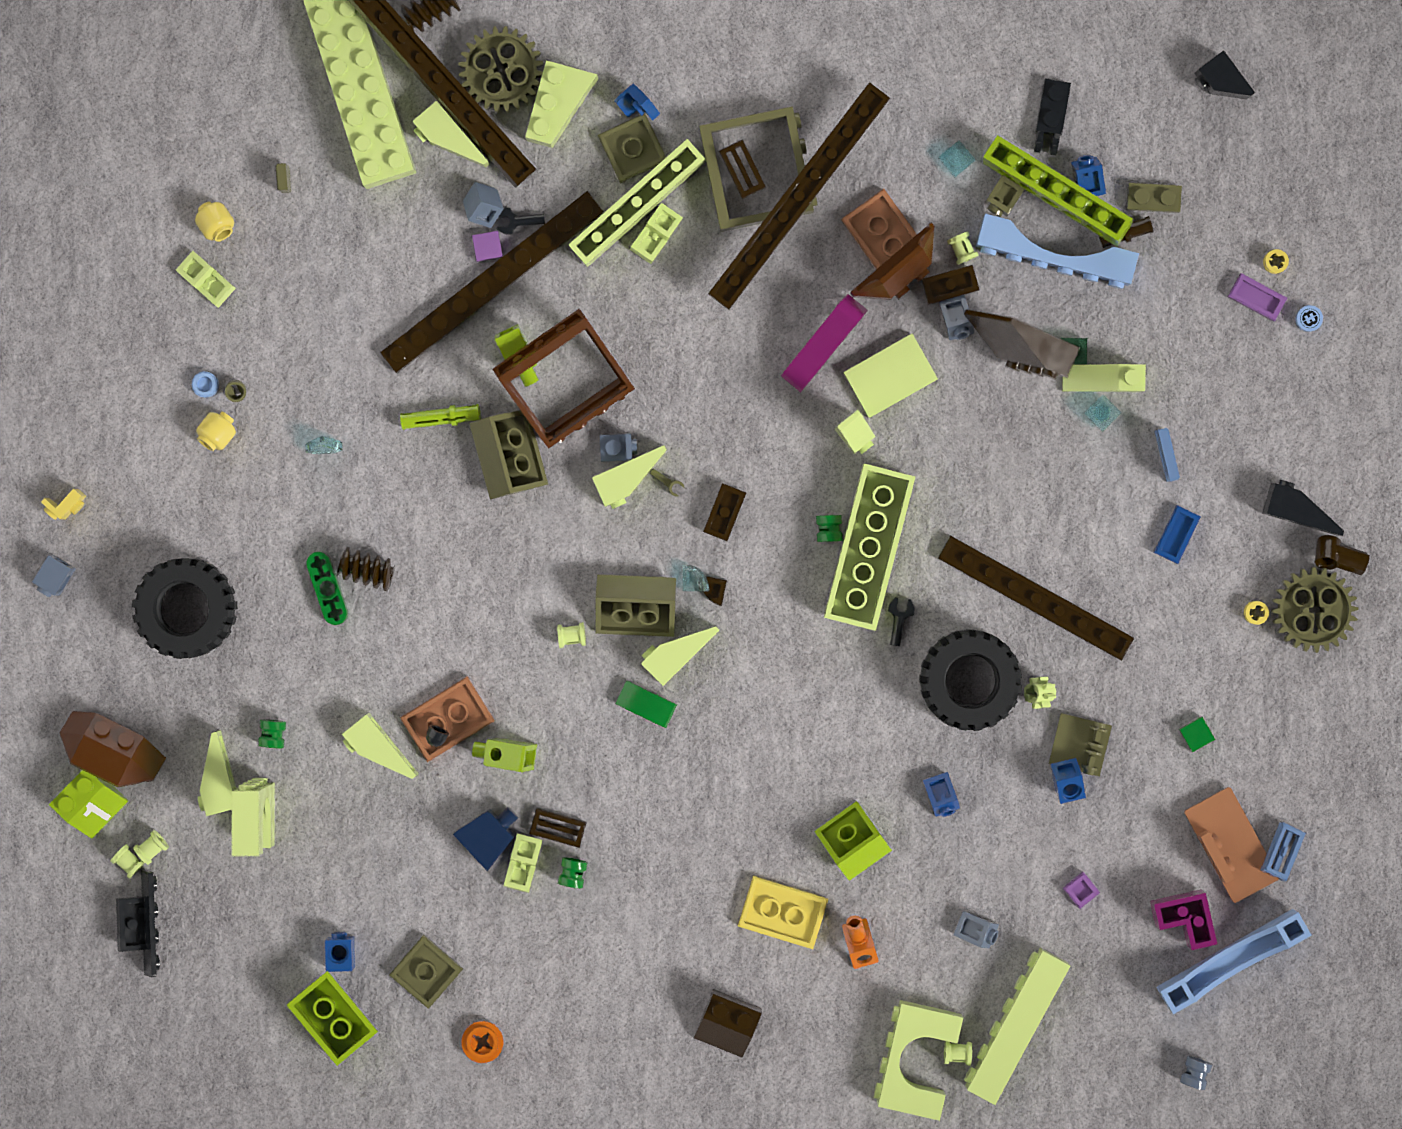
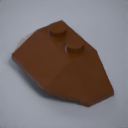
[850,222,935,300]
[59,711,166,787]

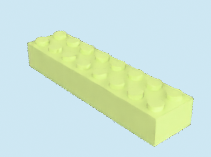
[303,0,416,189]

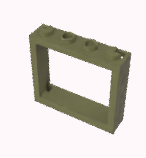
[699,106,818,232]

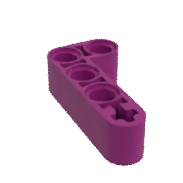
[781,294,868,393]

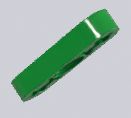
[306,552,348,625]

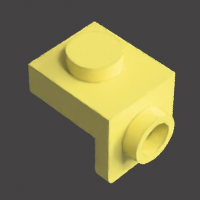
[41,489,86,520]

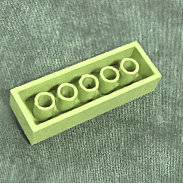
[823,464,915,631]

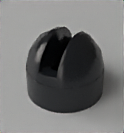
[426,725,449,747]

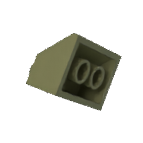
[469,410,548,500]
[595,574,676,637]

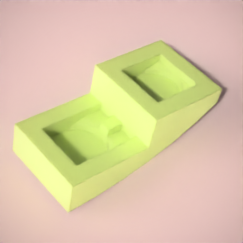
[630,203,683,264]
[176,251,236,308]
[503,833,543,893]

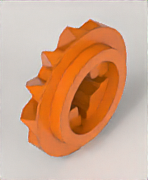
[461,1020,504,1063]

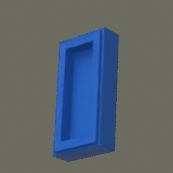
[1153,505,1201,564]

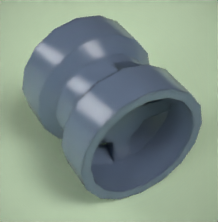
[1180,1056,1213,1090]

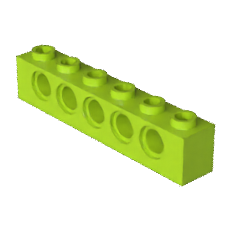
[983,135,1133,247]

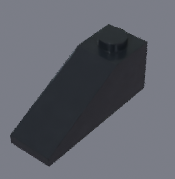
[1262,480,1344,536]

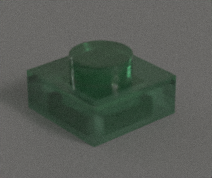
[1060,338,1087,365]

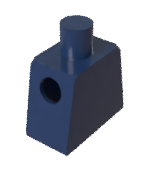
[453,807,519,871]

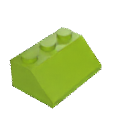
[287,971,378,1066]

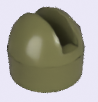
[225,380,246,402]

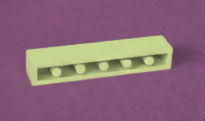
[569,139,705,267]
[964,948,1070,1105]

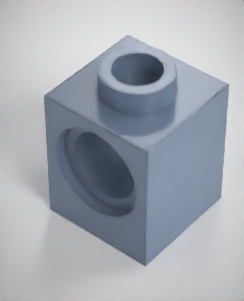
[32,555,76,597]

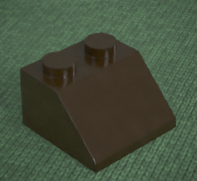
[694,989,762,1058]

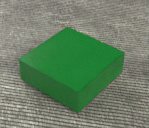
[1179,716,1216,753]

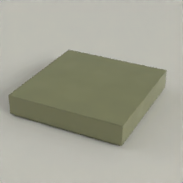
[598,114,666,184]
[389,935,463,1009]

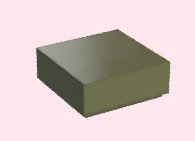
[275,163,291,193]

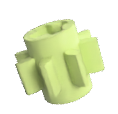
[1024,677,1056,709]

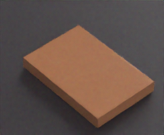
[841,189,917,269]
[400,676,495,762]

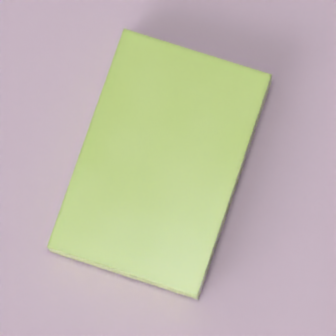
[843,334,938,418]

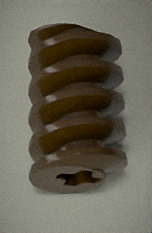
[401,0,461,32]
[337,546,395,591]

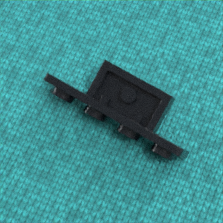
[116,870,160,977]

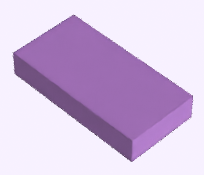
[1227,273,1287,322]

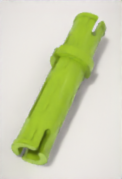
[400,404,481,430]

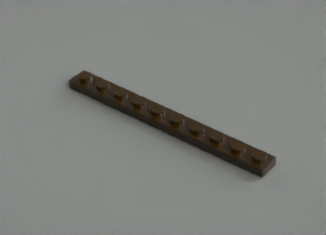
[348,0,536,188]
[708,82,890,310]
[380,191,604,373]

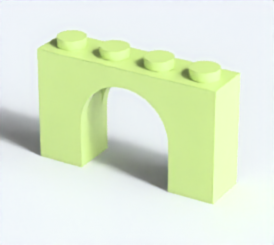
[232,778,275,856]
[873,1000,963,1121]

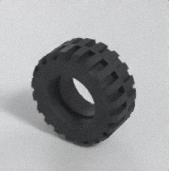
[132,558,238,659]
[919,629,1022,731]

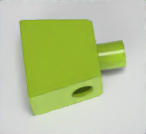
[495,324,539,387]
[472,738,537,772]

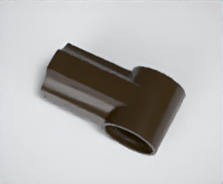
[1315,535,1370,576]

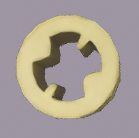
[1263,249,1289,274]
[1243,601,1269,625]

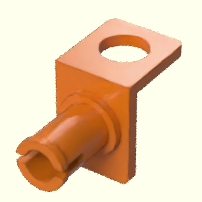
[842,915,879,969]

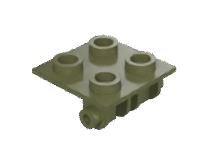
[1048,713,1112,777]

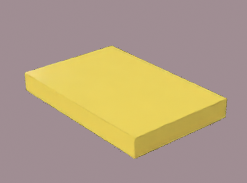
[738,875,828,949]

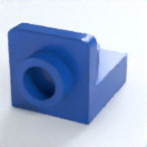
[614,83,660,121]
[1071,155,1106,196]
[923,772,960,817]

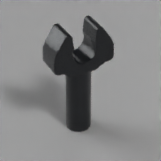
[496,208,545,235]
[888,597,915,647]

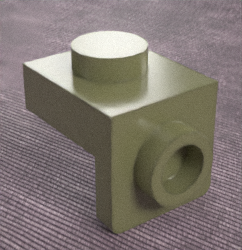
[985,175,1025,217]

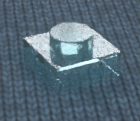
[938,140,976,178]
[1083,395,1121,432]

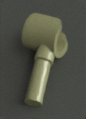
[650,469,685,496]

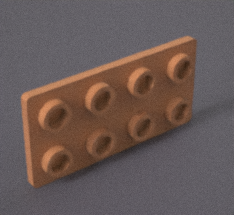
[1184,787,1279,903]

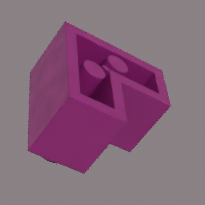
[1150,889,1218,950]

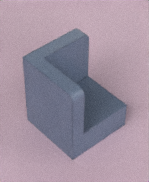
[463,182,503,228]

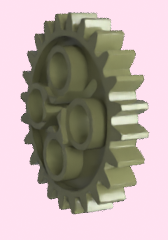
[458,26,544,113]
[1271,567,1359,653]

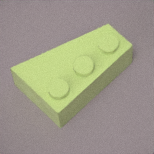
[525,60,598,148]

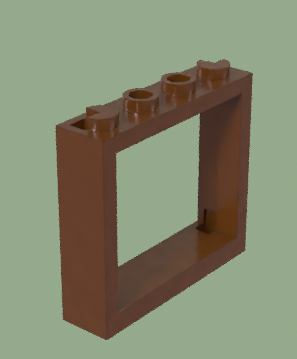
[492,308,635,449]

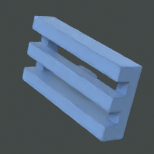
[1154,428,1180,482]
[1260,822,1306,881]

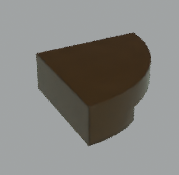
[701,575,727,606]

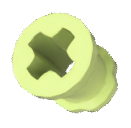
[947,232,979,265]
[557,622,586,648]
[133,830,169,865]
[110,844,145,879]
[943,1041,972,1066]

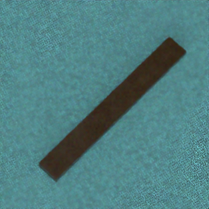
[937,535,1134,661]

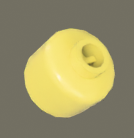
[195,202,234,242]
[196,411,236,451]

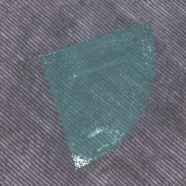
[305,436,343,454]
[683,565,709,591]

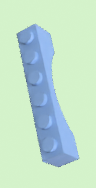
[975,214,1139,289]
[1156,909,1312,1015]

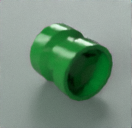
[816,515,843,542]
[258,719,286,748]
[557,857,588,889]

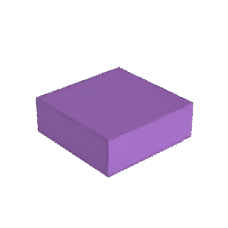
[472,231,503,262]
[1063,872,1100,909]

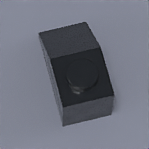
[1194,50,1255,100]

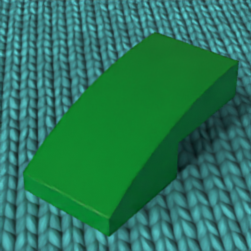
[615,680,677,728]

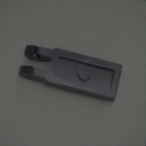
[1034,78,1071,156]

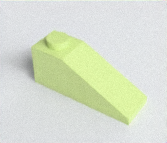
[413,101,490,168]
[1062,364,1146,392]
[834,410,876,454]
[592,445,667,509]
[641,626,719,686]
[342,713,419,779]
[198,730,236,816]

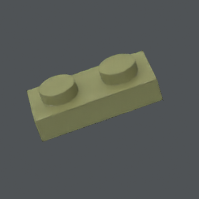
[1126,183,1182,213]

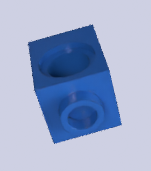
[1051,758,1086,804]
[325,932,355,972]

